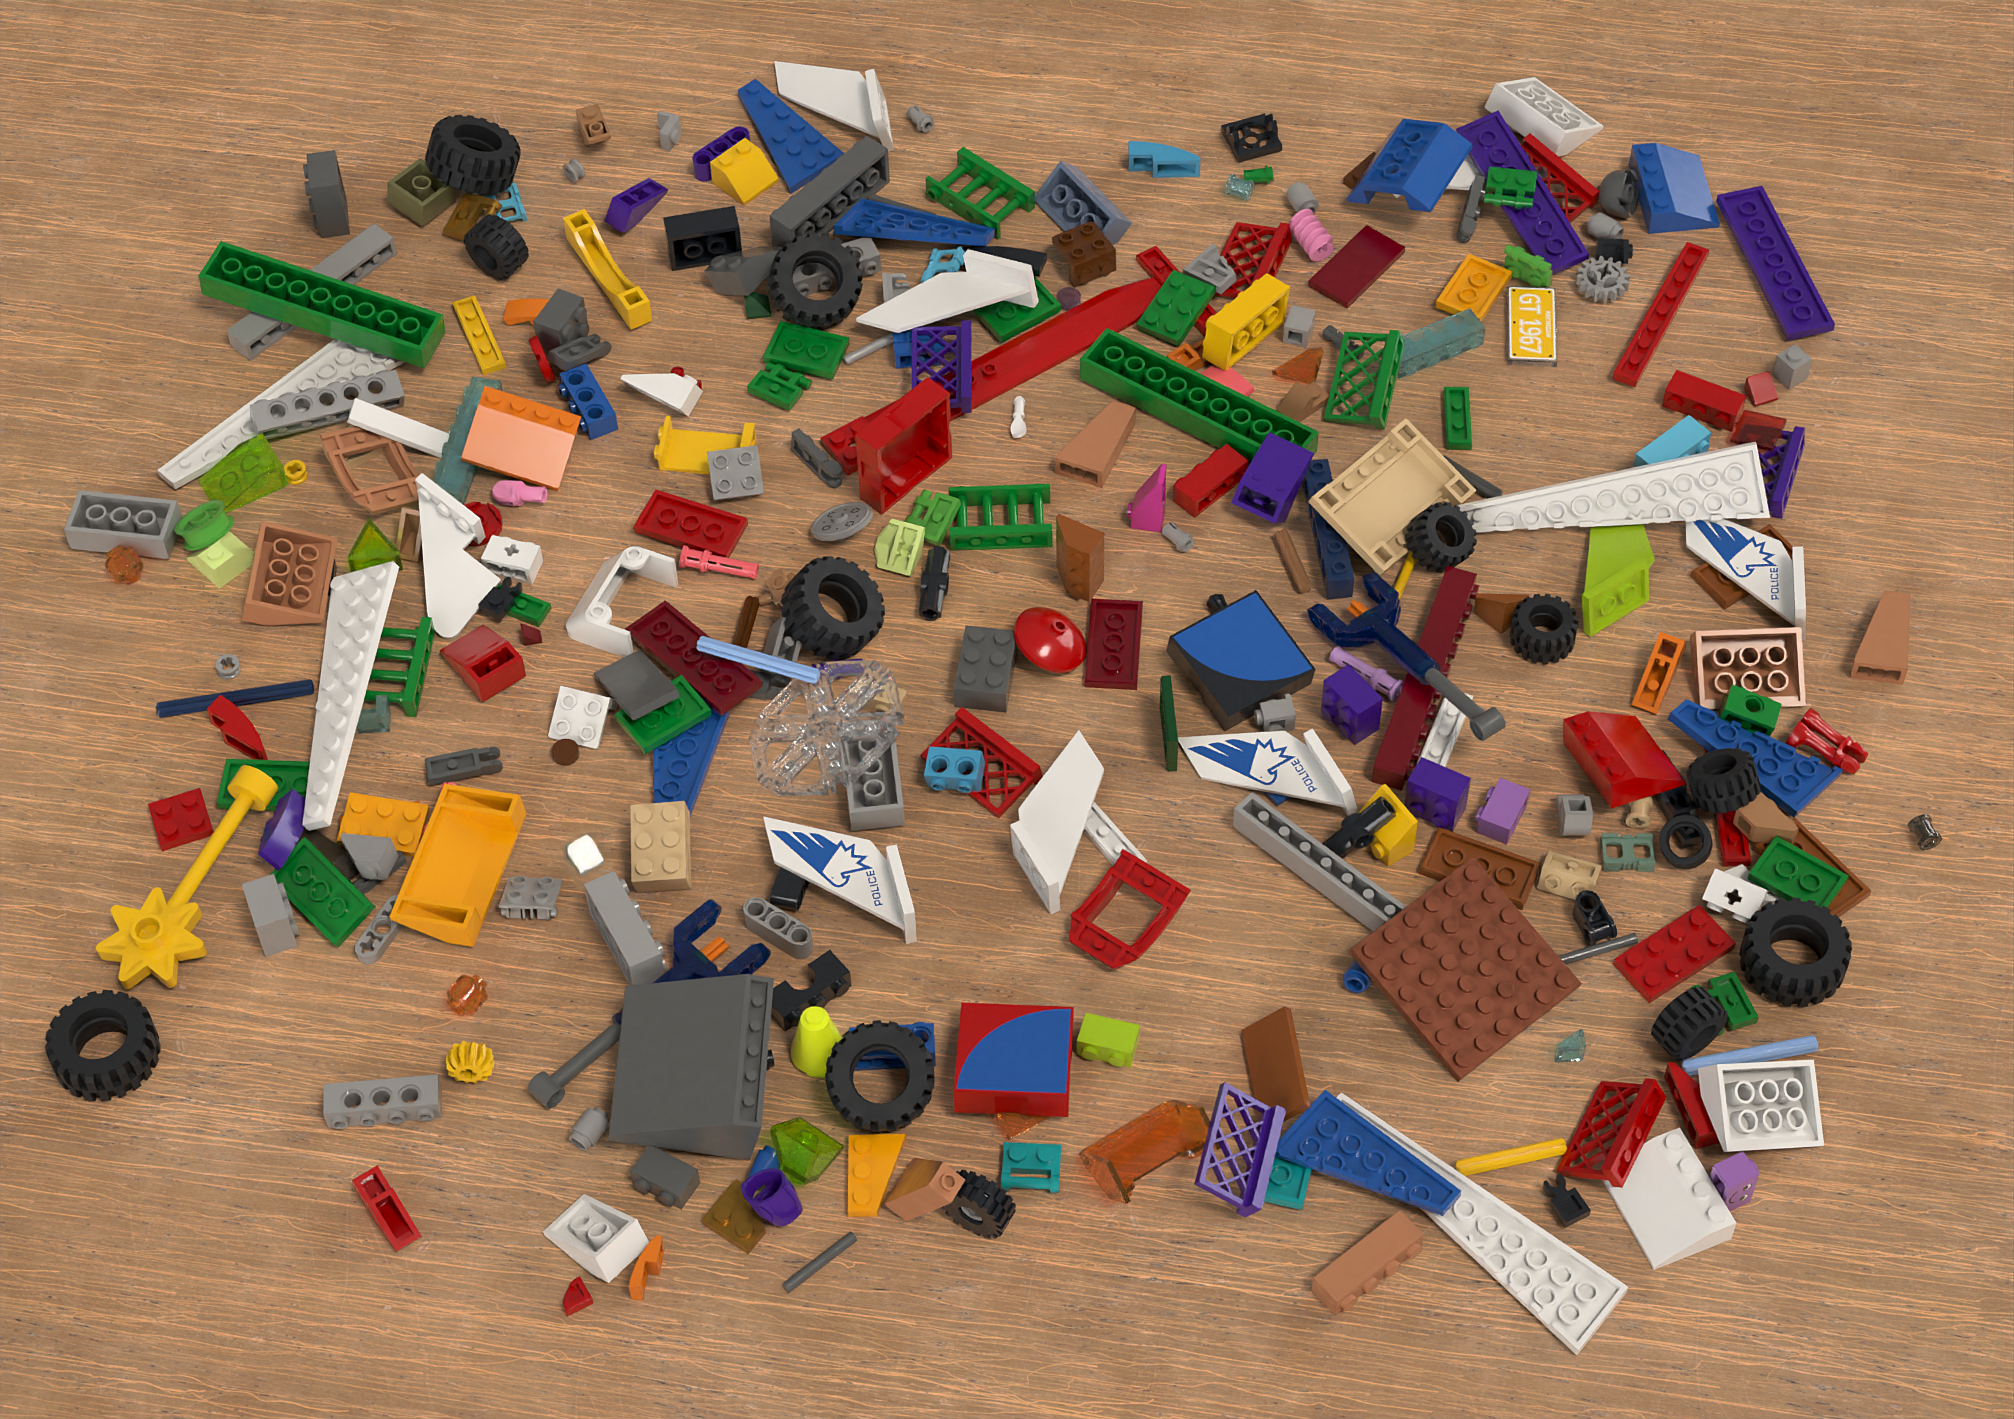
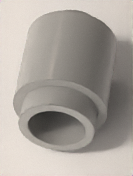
[1287,182,1319,215]
[1587,212,1624,239]
[569,1107,610,1151]

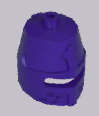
[741,1168,803,1227]

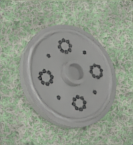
[811,502,873,542]

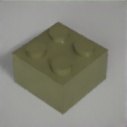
[387,158,456,227]

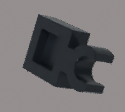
[478,576,523,621]
[1543,1174,1591,1228]

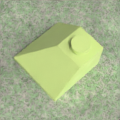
[187,531,254,589]

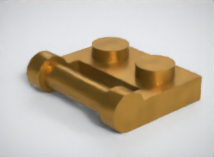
[443,193,502,240]

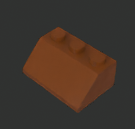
[1056,514,1104,602]

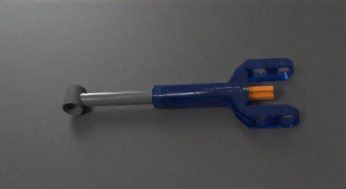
[1307,571,1506,741]
[527,899,771,1109]

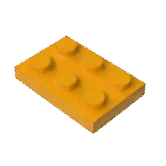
[1435,254,1512,325]
[337,792,430,857]

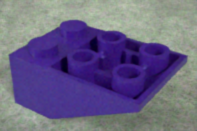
[1231,432,1314,524]

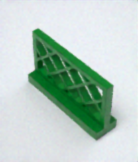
[1324,330,1405,430]

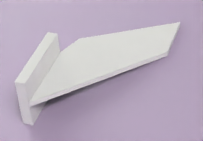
[774,61,894,152]
[856,249,1039,333]
[1010,730,1104,914]

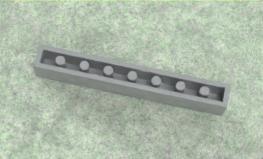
[227,223,397,361]
[1233,792,1407,932]

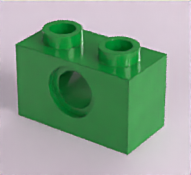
[1718,685,1782,736]

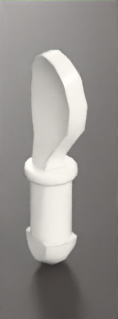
[1010,396,1027,438]

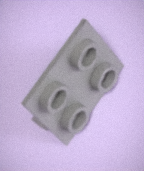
[707,445,764,500]
[499,876,563,920]

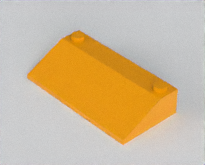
[389,784,527,947]

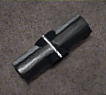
[919,546,950,621]
[1322,797,1396,859]

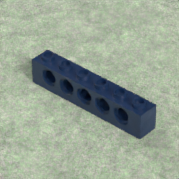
[1302,459,1354,600]

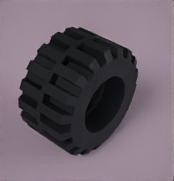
[463,214,529,280]
[1405,502,1477,573]
[1509,593,1578,665]
[1686,748,1761,813]
[1651,987,1728,1061]

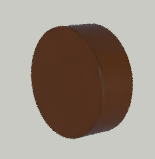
[552,739,579,766]

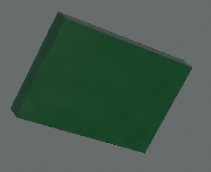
[1159,675,1178,772]

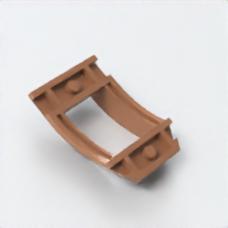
[320,426,419,515]

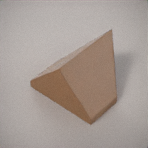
[394,507,423,562]

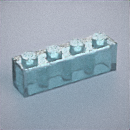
[1397,308,1485,379]

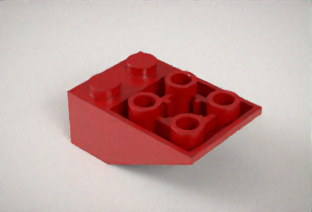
[439,625,526,702]

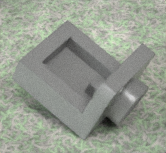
[657,111,682,152]

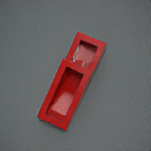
[207,695,268,760]
[352,1165,422,1252]

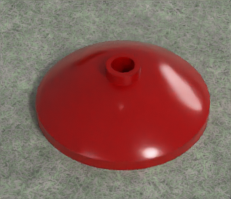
[1013,607,1086,673]

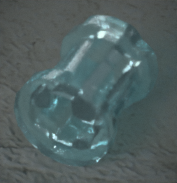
[1225,174,1255,201]

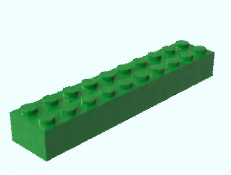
[198,241,446,369]
[1080,328,1319,463]

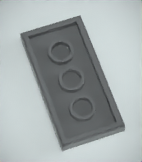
[594,650,680,720]

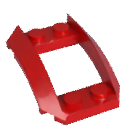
[1069,849,1191,970]

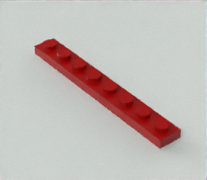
[1612,242,1709,388]

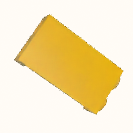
[654,416,756,474]

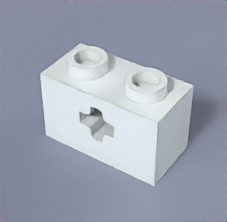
[481,535,543,585]
[1702,869,1769,923]

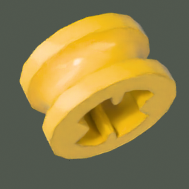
[283,460,308,485]

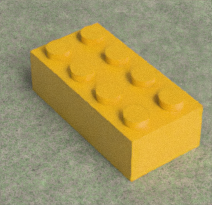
[1202,273,1290,371]

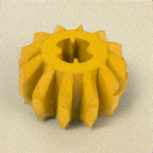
[446,1040,494,1084]

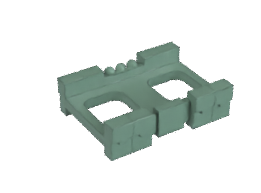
[1600,833,1655,872]

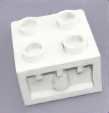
[548,686,618,749]

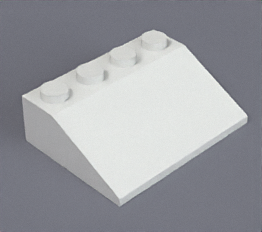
[1484,77,1604,156]
[1698,1060,1824,1152]
[1602,1128,1736,1270]

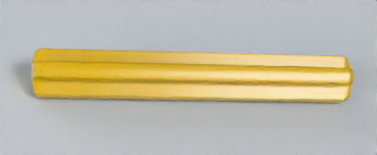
[1455,1137,1567,1176]

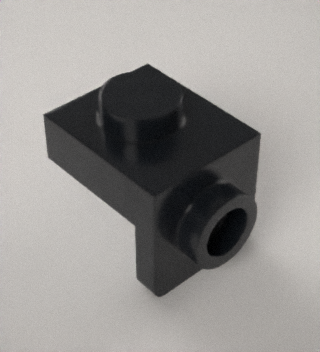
[1596,239,1633,264]

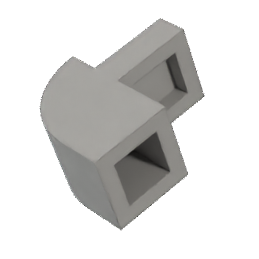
[1556,794,1593,836]

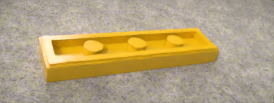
[452,295,506,375]

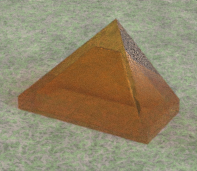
[1272,347,1324,384]

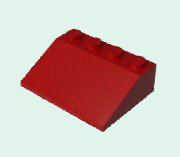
[1563,711,1685,809]

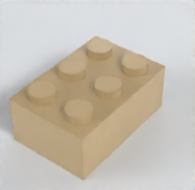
[630,801,691,893]

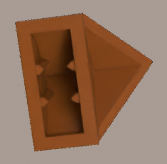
[1474,593,1529,634]

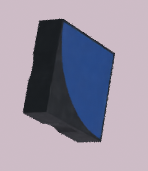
[1166,590,1316,731]

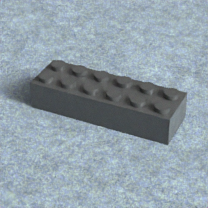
[769,136,890,247]

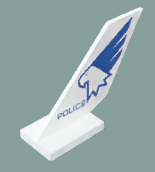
[1686,519,1806,640]
[1178,728,1358,816]
[763,816,917,944]

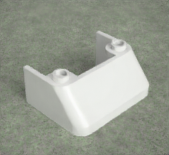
[566,546,678,657]

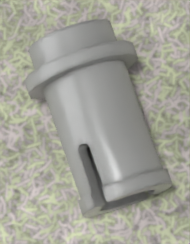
[907,105,934,132]
[1162,522,1194,552]

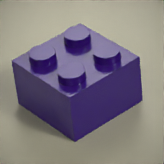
[1321,664,1383,745]
[1404,757,1471,832]

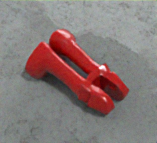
[1785,708,1868,774]

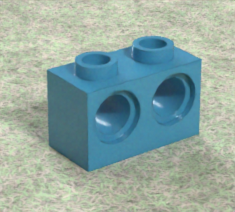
[924,746,985,793]

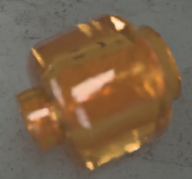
[105,545,144,584]
[447,974,488,1016]

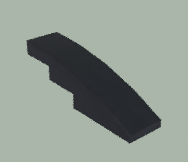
[950,246,1047,277]
[1654,750,1702,848]

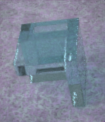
[357,695,391,734]

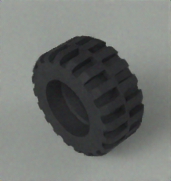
[425,115,521,196]
[767,232,863,330]
[781,556,885,660]
[1739,897,1852,1007]
[45,990,161,1101]
[825,1020,935,1133]

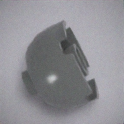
[1597,169,1639,218]

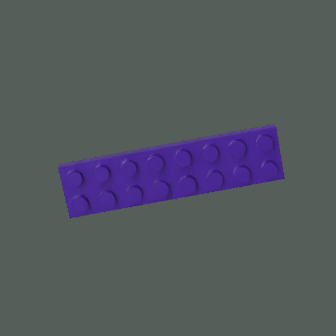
[1456,110,1589,275]
[1716,186,1835,340]

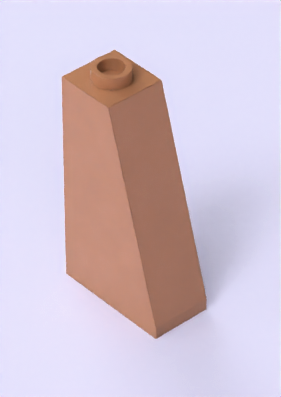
[1055,400,1136,488]
[1850,591,1911,685]
[884,1158,965,1221]

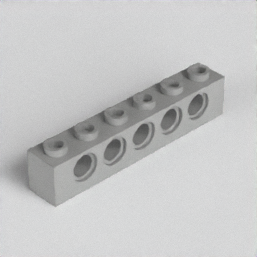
[250,370,405,442]

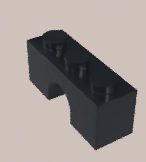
[771,950,851,1032]

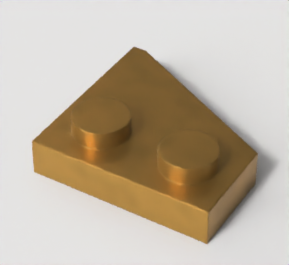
[702,1179,766,1254]

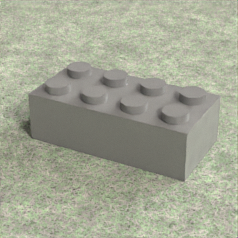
[64,490,182,559]
[840,719,905,831]
[584,871,667,986]

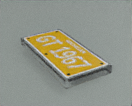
[1506,286,1558,367]

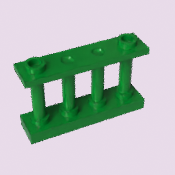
[925,147,1035,240]
[949,483,1053,551]
[364,617,435,717]

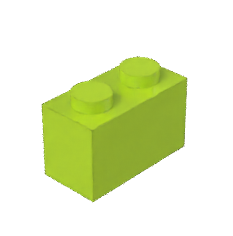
[1077,1012,1140,1067]

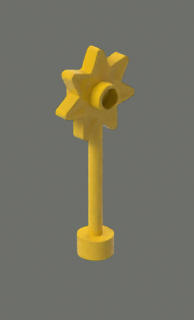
[96,765,278,989]

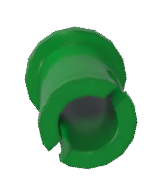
[1244,165,1274,185]

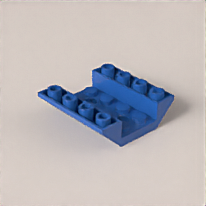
[1347,118,1473,212]

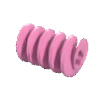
[1289,209,1334,262]

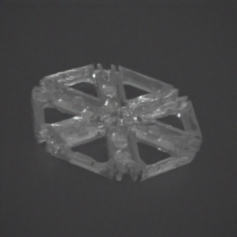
[749,660,905,796]

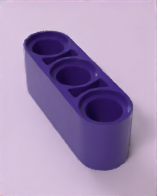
[692,126,750,182]

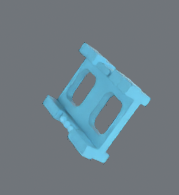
[485,183,527,222]
[920,247,965,283]

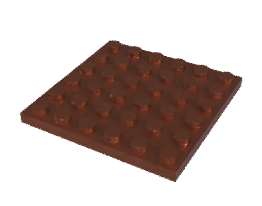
[1349,857,1582,1082]

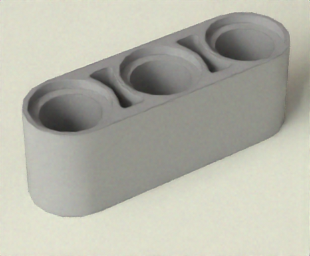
[743,897,813,959]

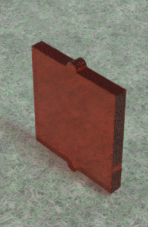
[1730,410,1787,452]

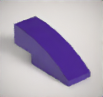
[258,789,305,870]

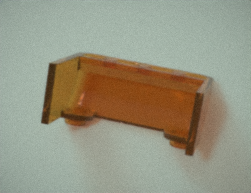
[1079,1100,1221,1204]

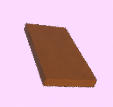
[1690,524,1793,610]
[1754,818,1871,917]
[1419,827,1541,910]
[1242,1006,1311,1122]

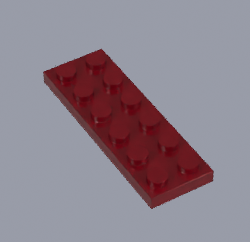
[625,600,763,716]

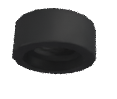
[1659,815,1713,869]

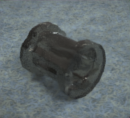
[1908,814,1942,850]

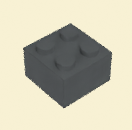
[533,288,590,357]

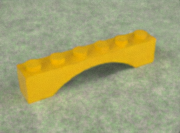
[563,209,652,330]

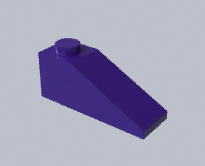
[604,178,668,233]

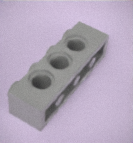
[793,237,881,297]
[323,1074,442,1129]

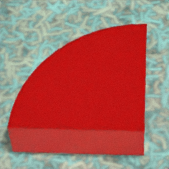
[563,1276,594,1317]

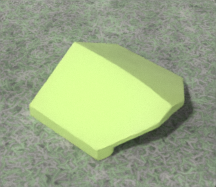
[874,519,925,577]

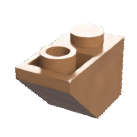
[576,104,611,145]
[1733,792,1799,845]

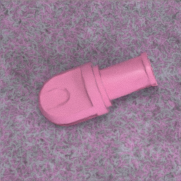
[492,480,547,506]

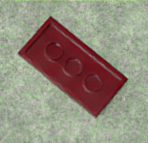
[1308,225,1405,309]
[1085,598,1143,690]

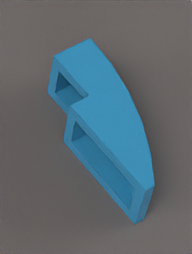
[1128,141,1200,178]

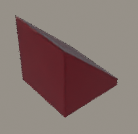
[520,624,543,646]

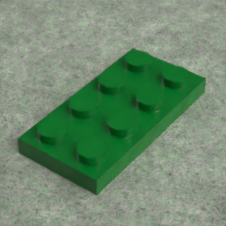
[217,759,310,811]
[270,837,376,947]

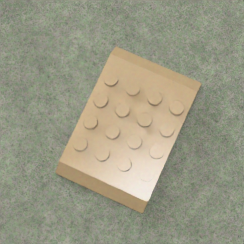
[1308,418,1477,576]

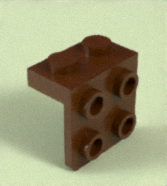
[1052,221,1116,287]

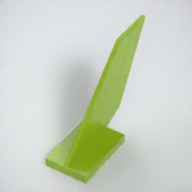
[1582,524,1655,637]

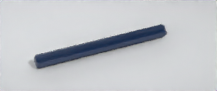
[156,679,315,717]

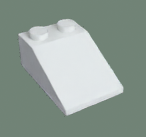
[543,1194,649,1283]

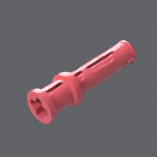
[679,545,759,579]

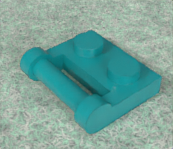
[1001,1142,1061,1193]

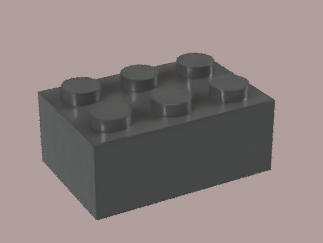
[303,150,350,238]
[954,625,1018,713]

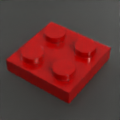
[148,788,214,851]

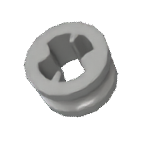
[562,159,585,183]
[216,654,241,680]

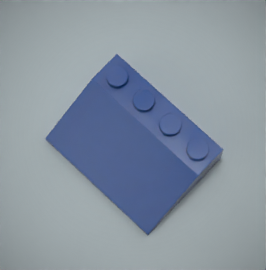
[1629,143,1720,234]

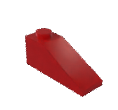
[1664,1062,1720,1150]

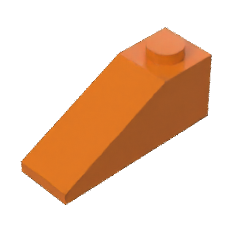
[1631,632,1686,715]

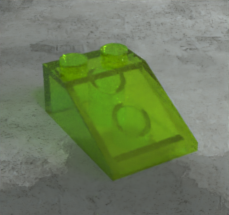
[198,433,289,513]

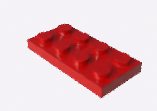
[634,489,748,558]
[1613,905,1736,1004]

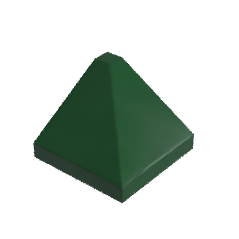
[744,292,771,319]

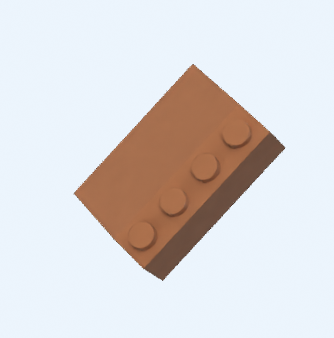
[241,521,338,626]
[1690,627,1806,710]

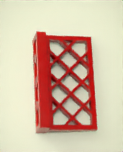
[1521,133,1599,223]
[1215,222,1292,298]
[920,707,1043,818]
[1556,1078,1667,1188]

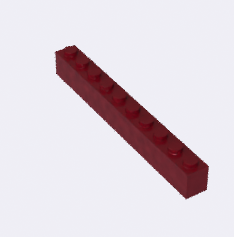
[1371,566,1480,791]

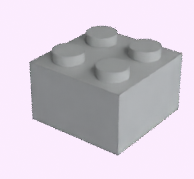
[242,874,300,957]

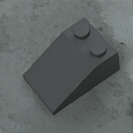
[704,246,782,296]

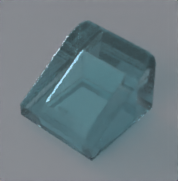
[565,834,604,876]
[1554,1029,1586,1063]

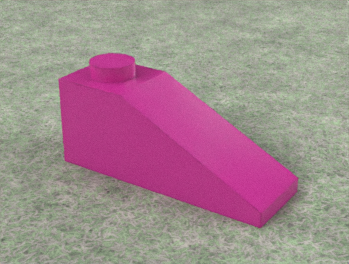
[1127,464,1167,532]

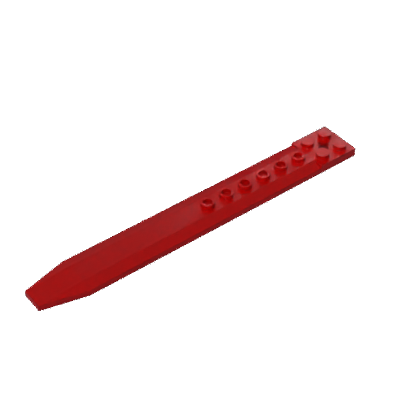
[821,277,1162,476]

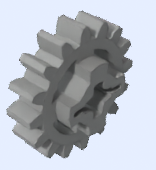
[1576,256,1630,303]

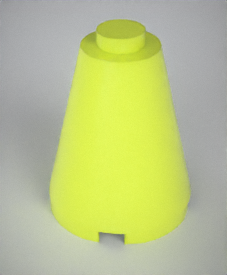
[790,1006,843,1078]

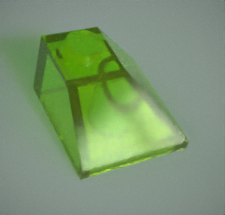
[770,1117,844,1185]

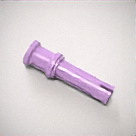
[1329,646,1404,702]

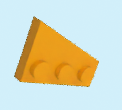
[848,1134,906,1217]

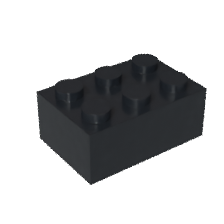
[663,206,742,271]

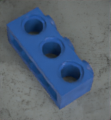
[558,363,618,440]
[849,1022,936,1071]

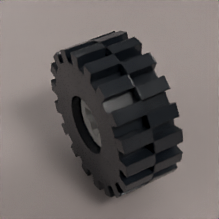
[941,1170,1016,1239]

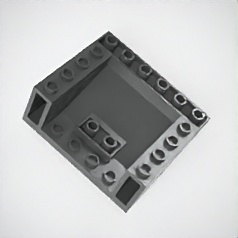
[608,974,774,1160]

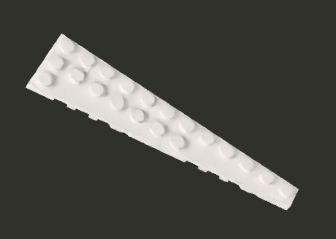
[157,339,405,490]
[1452,442,1770,532]
[302,561,399,831]
[1337,1093,1628,1355]

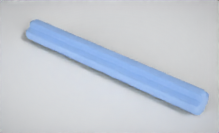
[697,636,820,684]
[1680,1035,1818,1076]

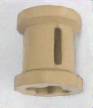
[1625,796,1653,830]

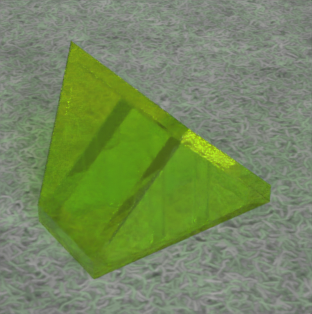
[348,518,403,572]

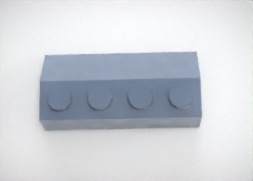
[1035,161,1132,245]

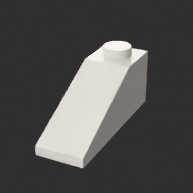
[620,373,703,417]

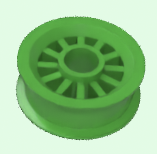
[174,500,234,550]

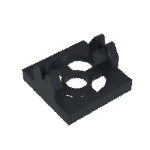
[1221,113,1282,163]

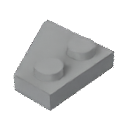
[1183,243,1236,294]

